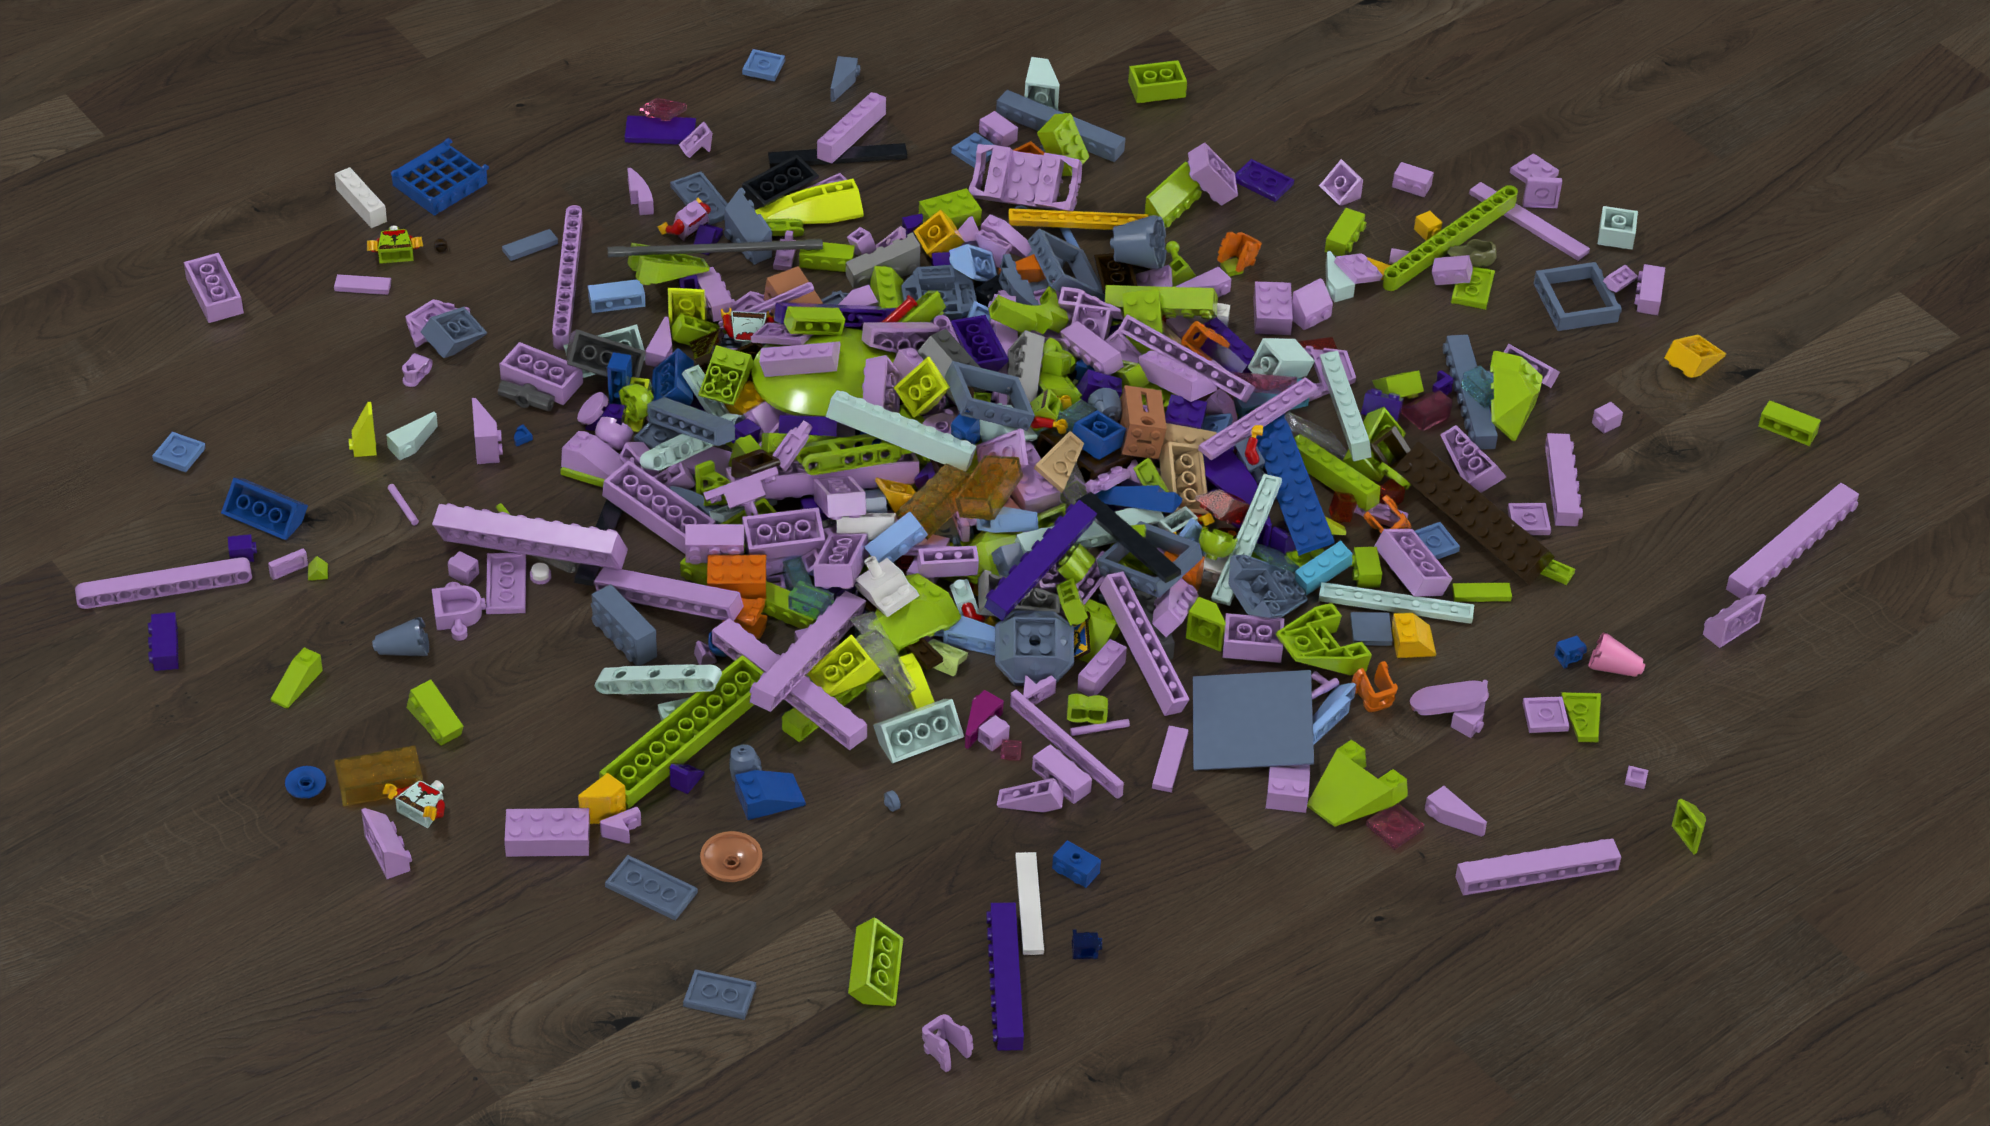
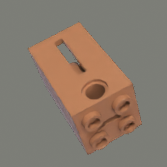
[763,266,823,315]
[1117,385,1167,459]

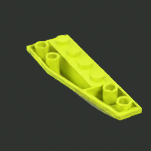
[755,179,864,224]

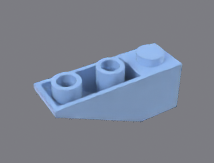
[976,504,1038,533]

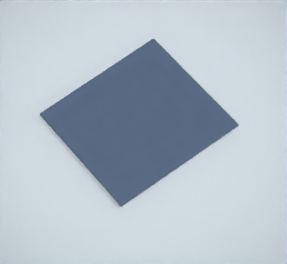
[1193,670,1314,771]

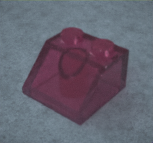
[1401,390,1453,431]

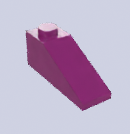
[965,690,1004,749]

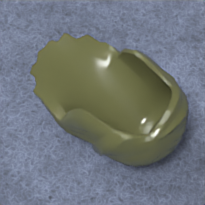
[1447,239,1497,267]

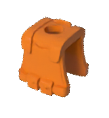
[1217,232,1262,272]
[1181,321,1230,361]
[1364,495,1411,534]
[722,598,767,640]
[1351,661,1398,712]

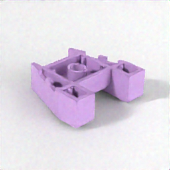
[1050,287,1124,360]

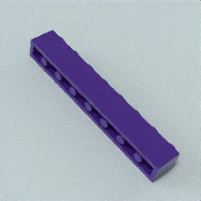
[984,500,1097,621]
[986,903,1024,1051]

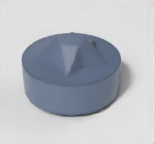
[884,790,901,812]

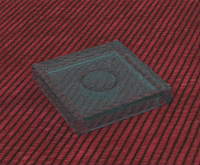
[1253,543,1300,572]

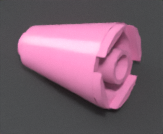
[1588,632,1645,677]

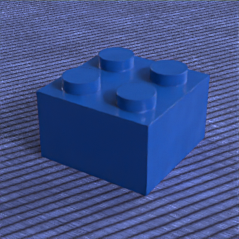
[1072,410,1127,460]

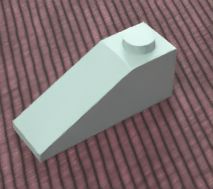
[1326,251,1355,303]
[386,412,438,460]

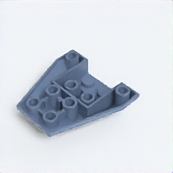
[1228,555,1308,618]

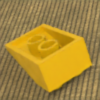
[1664,335,1726,378]

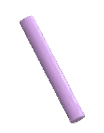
[388,484,419,525]
[1070,719,1130,736]

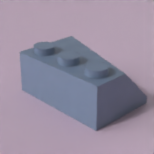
[724,188,772,265]

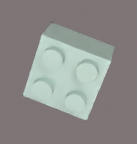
[1597,206,1638,249]

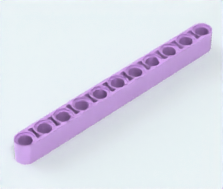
[552,205,583,350]

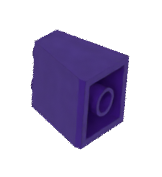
[1071,370,1122,418]

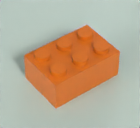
[707,555,766,599]

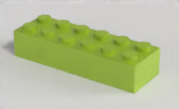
[1105,285,1218,319]

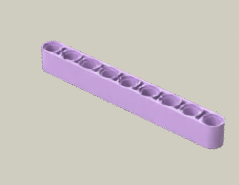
[75,557,252,609]

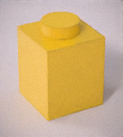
[1414,211,1443,241]

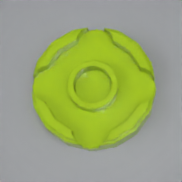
[1378,462,1411,490]

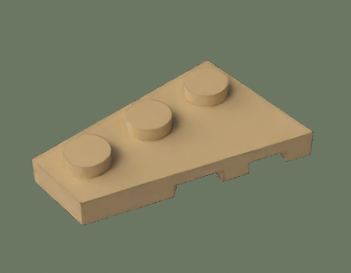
[1162,423,1217,447]
[1034,431,1084,493]

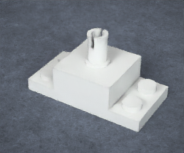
[855,556,920,617]

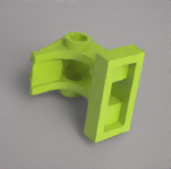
[695,460,730,506]

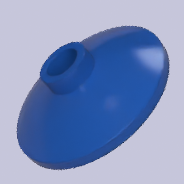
[285,766,326,798]

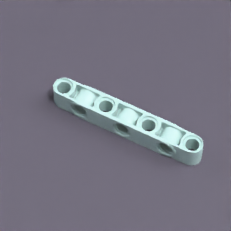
[640,413,745,471]
[594,664,722,694]

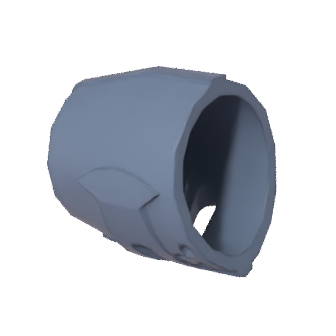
[1087,388,1122,422]
[729,744,762,782]

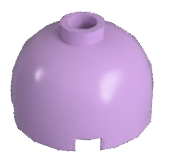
[595,417,634,451]

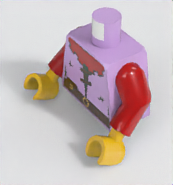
[657,197,711,241]

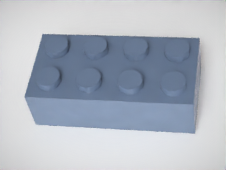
[591,584,657,666]

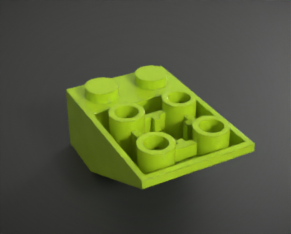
[698,345,754,406]

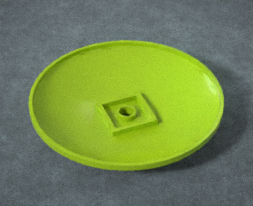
[752,326,896,417]

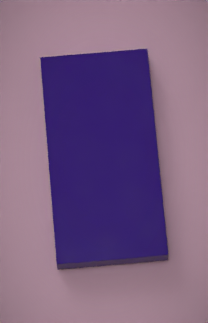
[625,115,696,144]

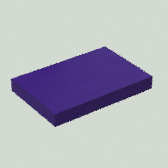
[1235,159,1294,202]

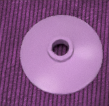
[923,413,956,434]

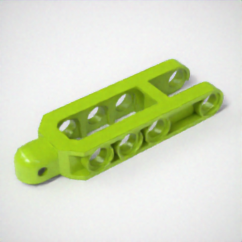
[796,434,914,475]

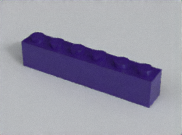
[774,302,886,327]

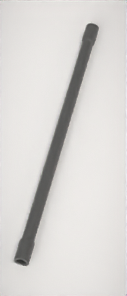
[607,239,823,257]

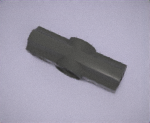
[498,380,555,411]

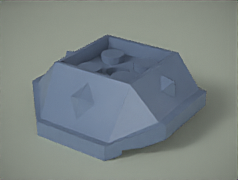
[901,265,977,323]
[995,610,1074,686]

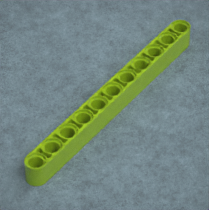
[1383,185,1518,291]

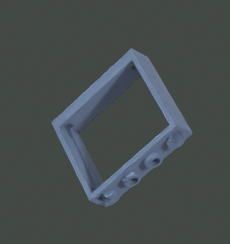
[1028,229,1105,300]
[1534,262,1622,331]
[945,361,1035,431]
[1097,521,1203,598]

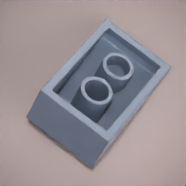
[421,307,487,358]

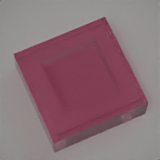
[1000,739,1022,760]

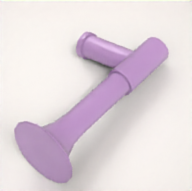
[1311,671,1339,699]

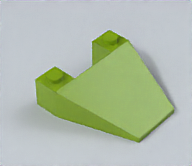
[627,243,710,285]
[1276,603,1372,675]
[1307,739,1408,827]

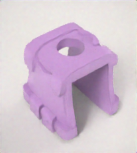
[922,1014,973,1072]

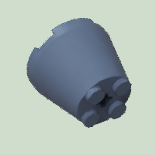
[1110,215,1167,269]

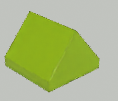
[308,556,328,580]

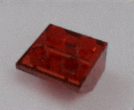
[1195,489,1250,525]

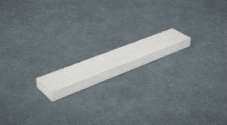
[1015,852,1044,955]

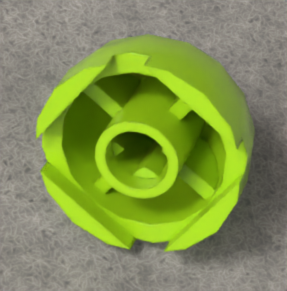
[619,384,654,422]
[1198,527,1238,560]

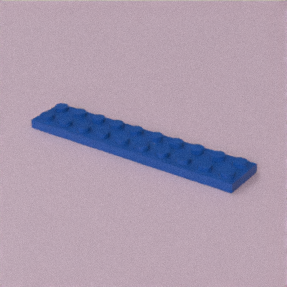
[1245,414,1335,556]

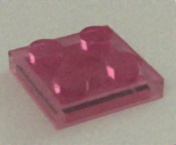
[639,98,686,121]
[1366,803,1424,850]

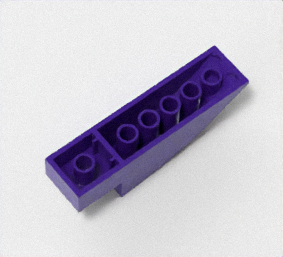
[1203,449,1272,552]

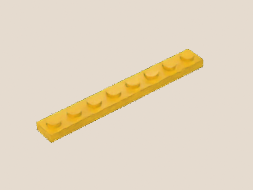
[1008,209,1149,230]

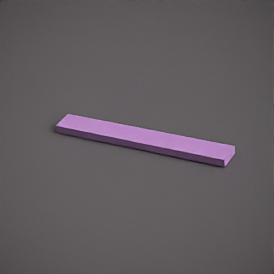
[1469,182,1590,261]
[1198,377,1319,460]
[1010,690,1124,799]

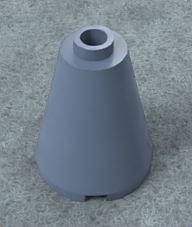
[372,617,429,656]

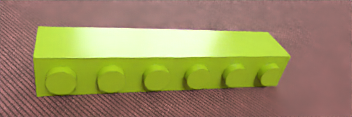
[1294,433,1380,512]

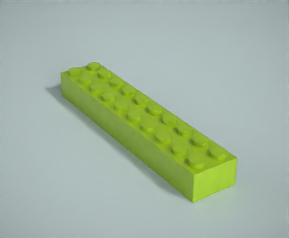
[599,655,764,809]

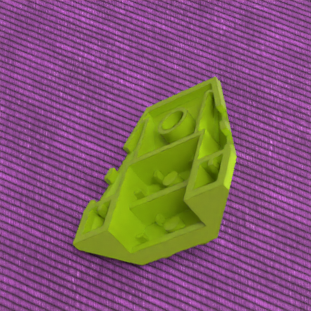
[1490,351,1543,441]
[940,531,1023,584]
[868,573,961,650]

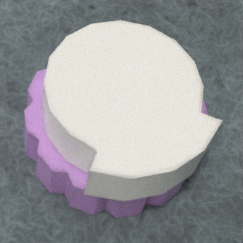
[530,563,551,585]

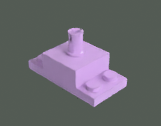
[703,467,779,516]

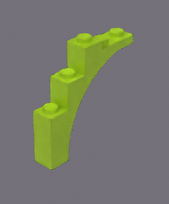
[988,286,1069,335]

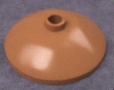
[700,831,762,882]

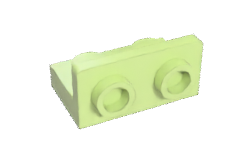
[928,639,968,676]

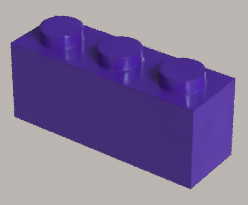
[148,612,179,671]

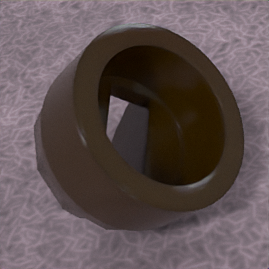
[434,238,448,254]

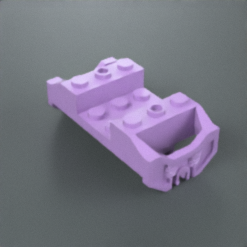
[969,144,1082,211]

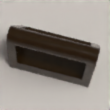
[1370,426,1411,470]
[731,449,781,478]

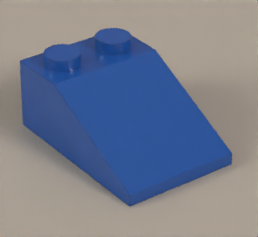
[735,770,806,820]

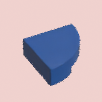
[514,424,533,447]

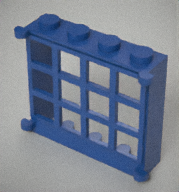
[391,138,489,215]

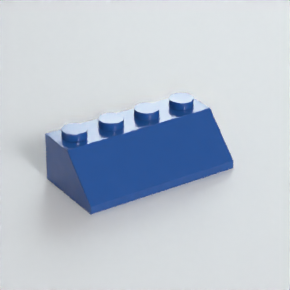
[652,348,694,406]
[221,478,308,540]

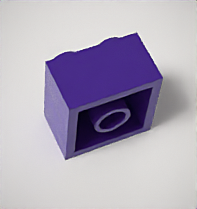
[1165,394,1208,429]

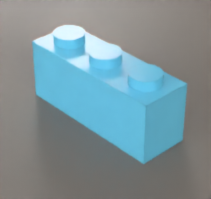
[1295,541,1353,595]

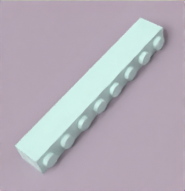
[1320,351,1372,461]
[826,390,977,473]
[1015,508,1165,554]

